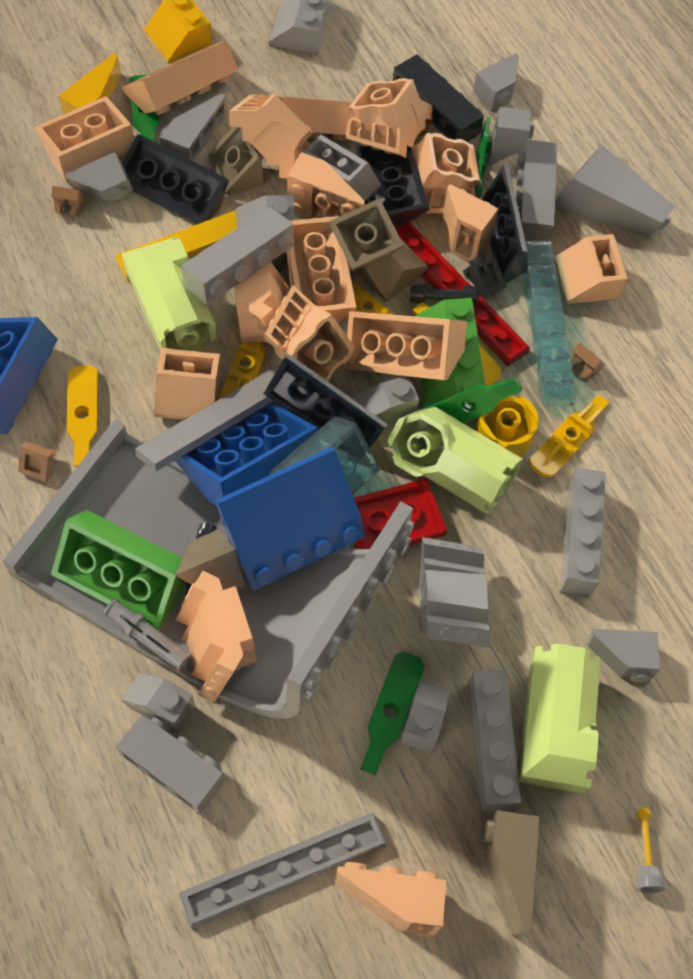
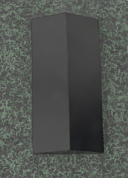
[122,134,229,225]
[355,143,429,225]
[482,164,528,284]
[263,354,388,462]

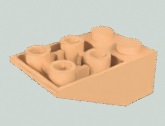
[287,152,365,219]
[335,862,447,936]

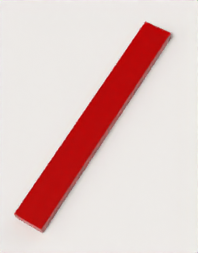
[393,222,530,367]

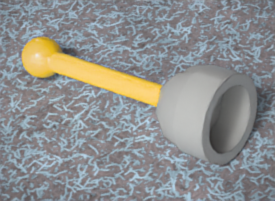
[636,807,666,893]

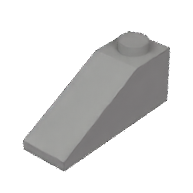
[159,93,227,161]
[352,376,419,425]

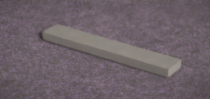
[135,368,276,472]
[179,812,387,929]

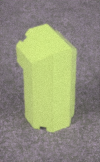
[122,237,217,352]
[388,407,522,514]
[518,644,601,794]

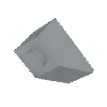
[473,53,519,111]
[488,107,535,164]
[65,152,133,201]
[236,195,295,228]
[587,629,661,683]
[121,673,195,734]
[400,681,451,753]

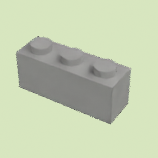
[302,135,381,201]
[116,714,224,814]

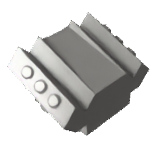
[418,537,490,647]

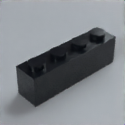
[393,54,485,142]

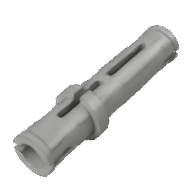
[103,598,193,672]

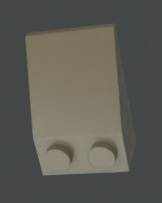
[479,810,539,937]

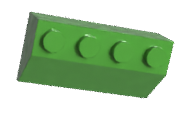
[415,298,485,406]
[51,510,187,630]

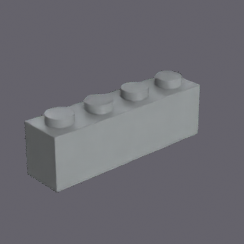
[515,139,558,243]
[181,207,295,305]
[560,467,606,597]
[468,670,521,813]

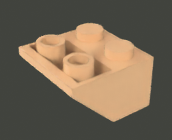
[441,184,498,262]
[554,234,628,304]
[154,348,222,420]

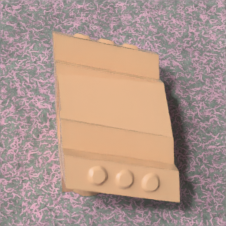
[346,78,432,158]
[229,93,314,178]
[411,133,480,214]
[234,262,290,343]
[265,285,356,382]
[176,571,257,702]

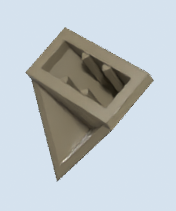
[175,529,246,591]

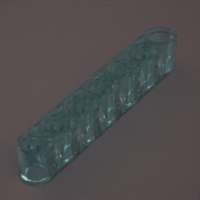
[523,240,576,406]

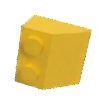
[144,0,212,64]

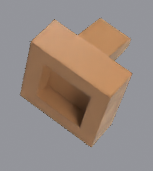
[51,186,86,217]
[568,343,605,380]
[18,441,56,482]

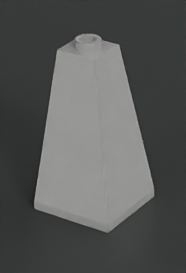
[555,145,675,236]

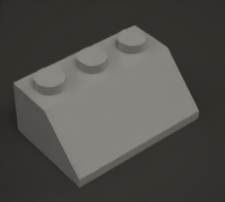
[269,0,332,54]

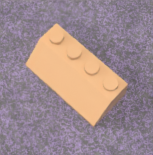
[121,40,239,115]
[251,94,352,140]
[286,216,356,323]
[344,311,467,380]

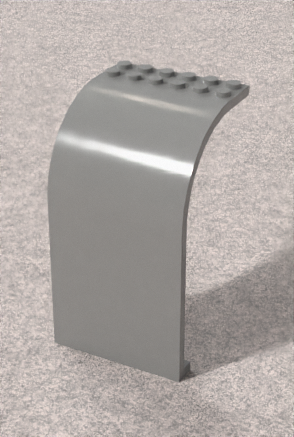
[3,419,414,719]

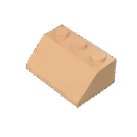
[35,96,134,181]

